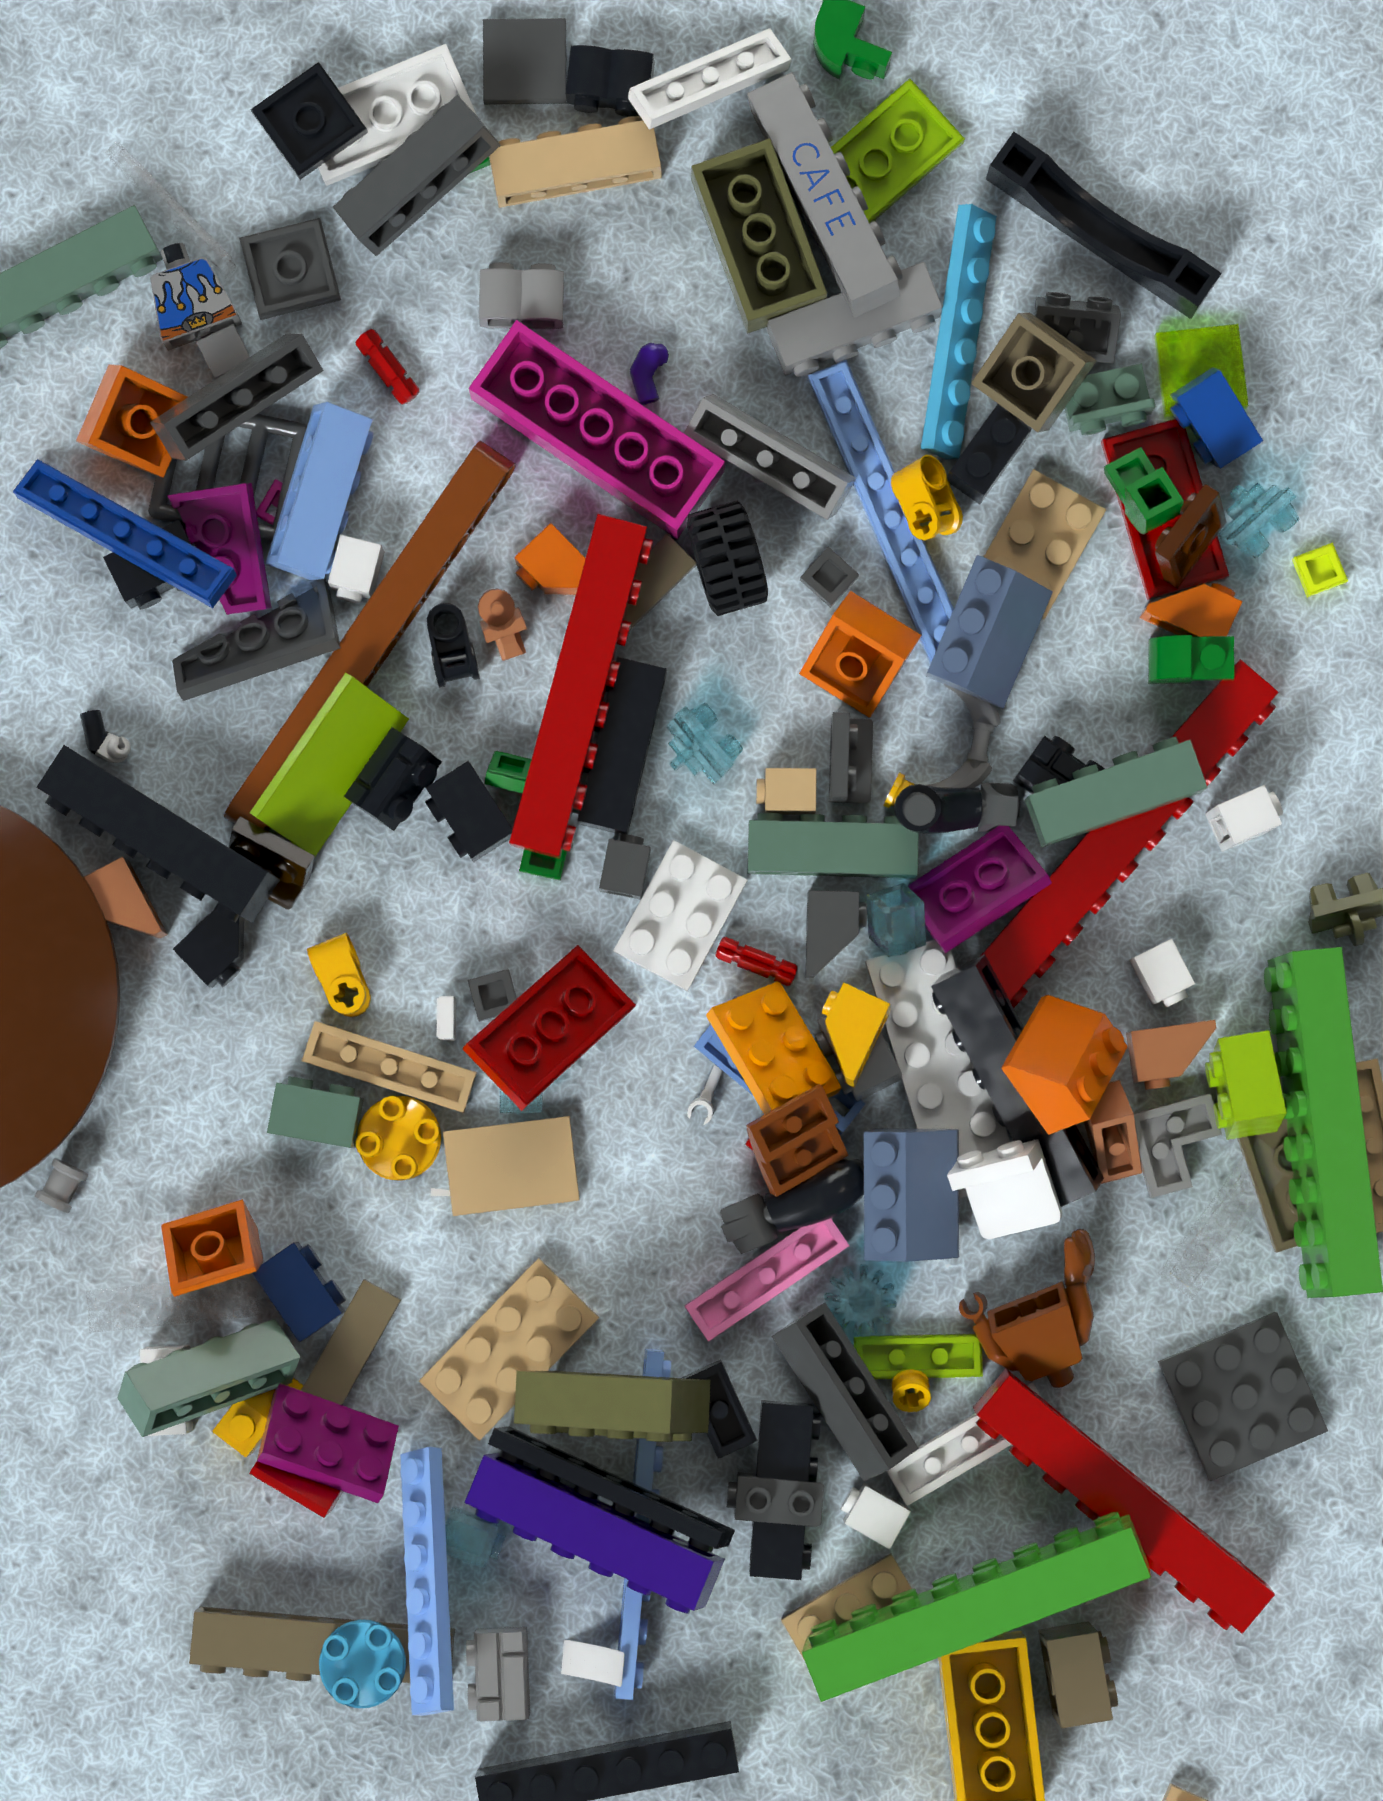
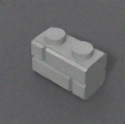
[466,1627,530,1722]

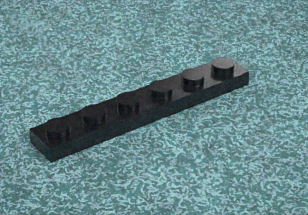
[488,1426,735,1552]

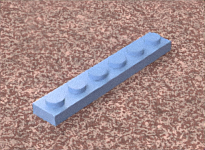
[400,1447,454,1716]

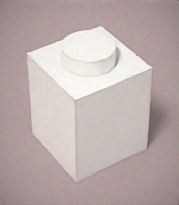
[328,535,385,603]
[1129,939,1195,1008]
[840,1483,911,1549]

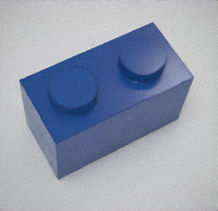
[1170,367,1263,469]

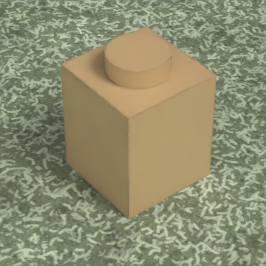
[756,768,816,815]

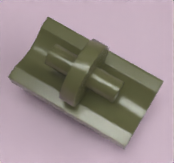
[1308,873,1383,946]

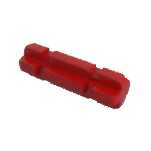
[355,329,420,405]
[716,937,798,986]

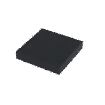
[250,62,368,180]

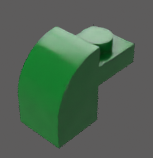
[813,0,892,80]
[1104,447,1184,534]
[1148,635,1234,684]

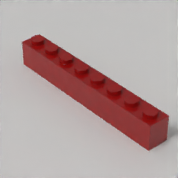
[509,514,653,859]
[973,1368,1275,1634]

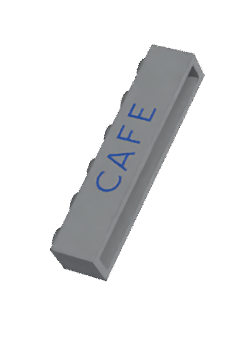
[747,72,903,318]

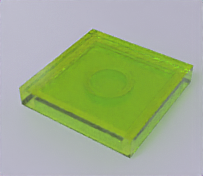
[1154,324,1249,417]

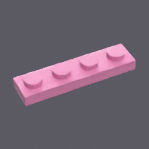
[685,1218,849,1342]

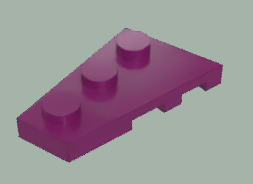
[167,483,272,615]

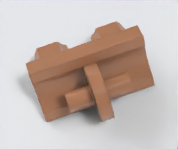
[478,588,527,661]

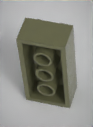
[691,138,827,334]
[514,1371,711,1442]

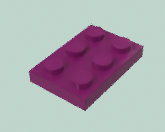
[900,825,1052,953]
[257,1383,399,1503]

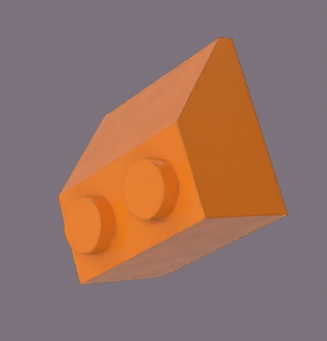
[76,364,188,478]
[799,591,922,718]
[161,1199,263,1297]

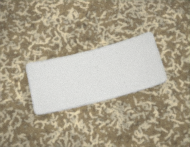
[561,1640,625,1687]

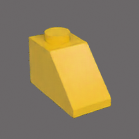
[822,982,891,1088]
[212,1377,304,1458]

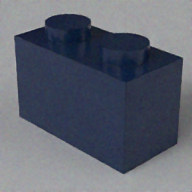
[252,1242,346,1343]

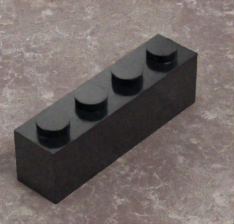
[573,657,667,834]
[749,1400,821,1580]

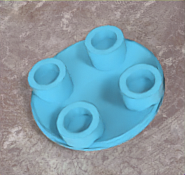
[319,1619,406,1708]

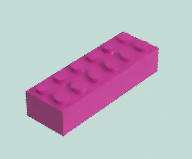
[468,320,725,539]

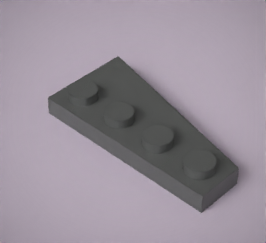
[172,577,341,701]

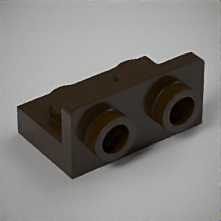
[229,817,315,910]

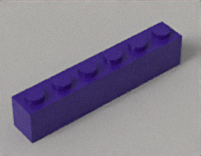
[464,1453,725,1614]

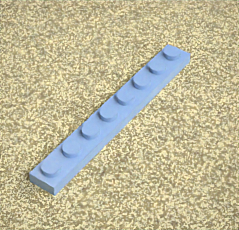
[614,1349,671,1700]

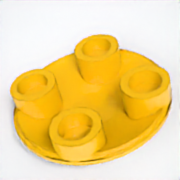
[356,1096,441,1181]

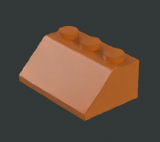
[1001,995,1128,1135]

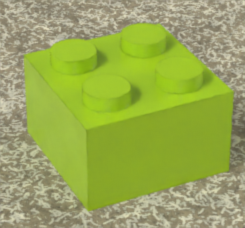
[1205,1030,1286,1140]

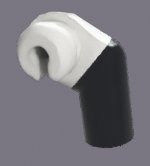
[80,710,131,763]

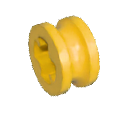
[891,1369,931,1413]

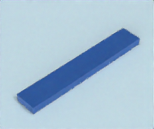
[13,459,237,608]

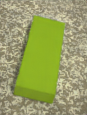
[853,1333,983,1379]

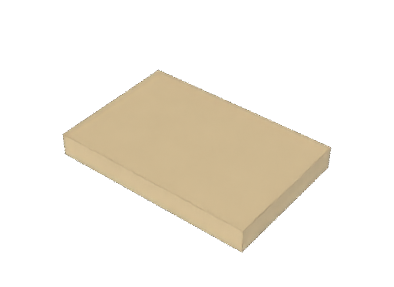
[443,1116,580,1216]

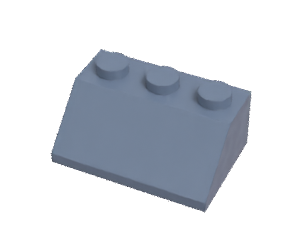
[926,555,1053,708]
[864,1128,959,1262]

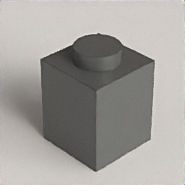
[599,834,651,900]

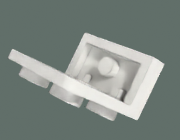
[947,1139,1062,1239]

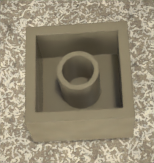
[971,312,1097,432]
[1038,1621,1118,1729]

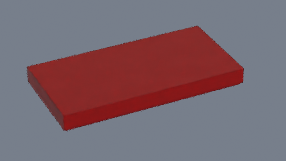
[1101,419,1229,600]
[462,945,636,1111]

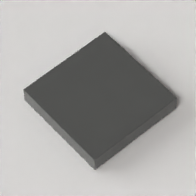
[483,18,567,105]
[240,218,341,320]

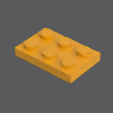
[706,981,842,1115]

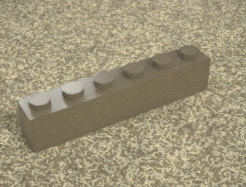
[189,1606,455,1683]

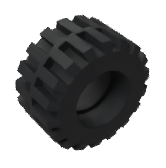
[687,500,768,616]

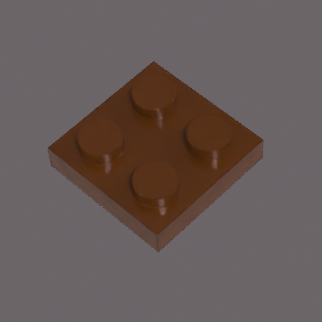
[1155,484,1227,589]

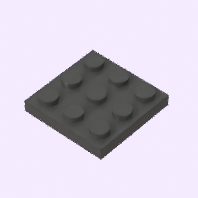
[1158,1312,1328,1481]

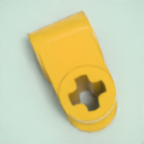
[891,455,963,540]
[307,932,371,1017]

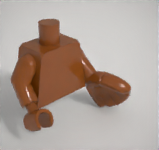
[959,1229,1095,1388]

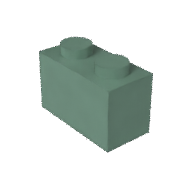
[267,1076,364,1148]

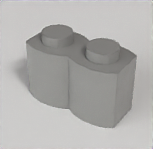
[479,262,564,329]

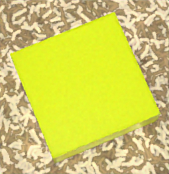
[1292,542,1348,598]

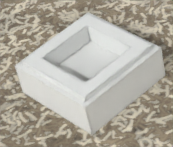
[436,996,456,1041]

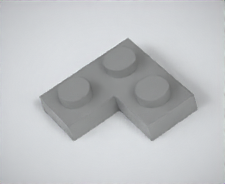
[1134,1094,1222,1198]

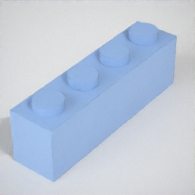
[265,402,373,580]

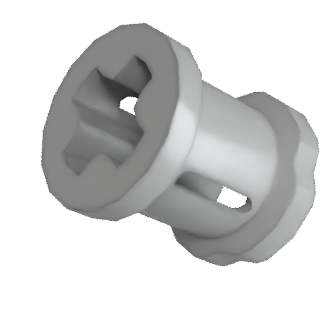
[35,1158,88,1213]

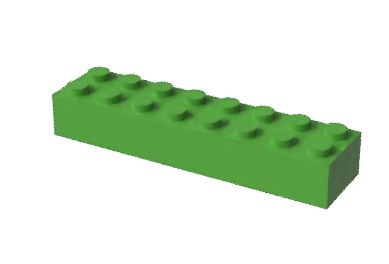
[1264,947,1383,1298]
[802,1512,1151,1702]

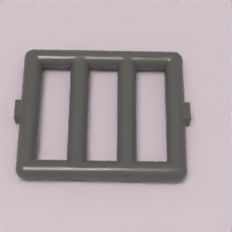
[148,414,307,543]

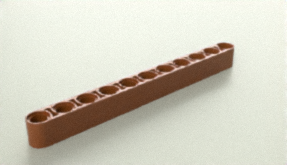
[224,441,516,831]

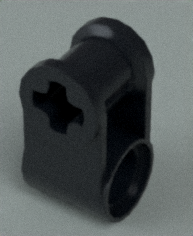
[427,603,480,688]

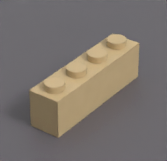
[489,116,662,208]

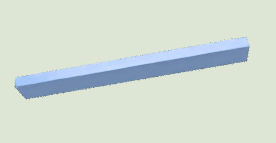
[808,360,954,664]

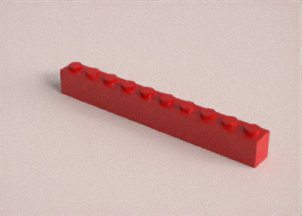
[978,659,1279,1008]

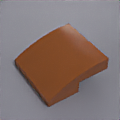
[746,1084,849,1197]

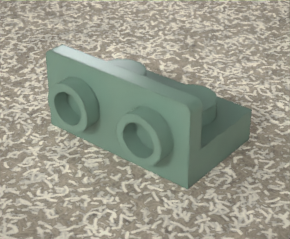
[1064,363,1156,435]

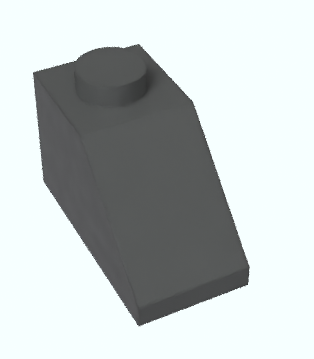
[805,890,867,978]

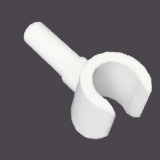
[687,1065,723,1125]

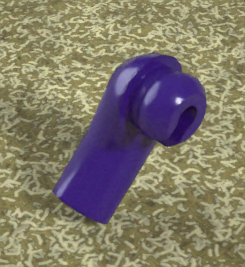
[630,342,669,405]

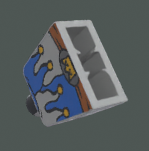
[150,243,242,351]

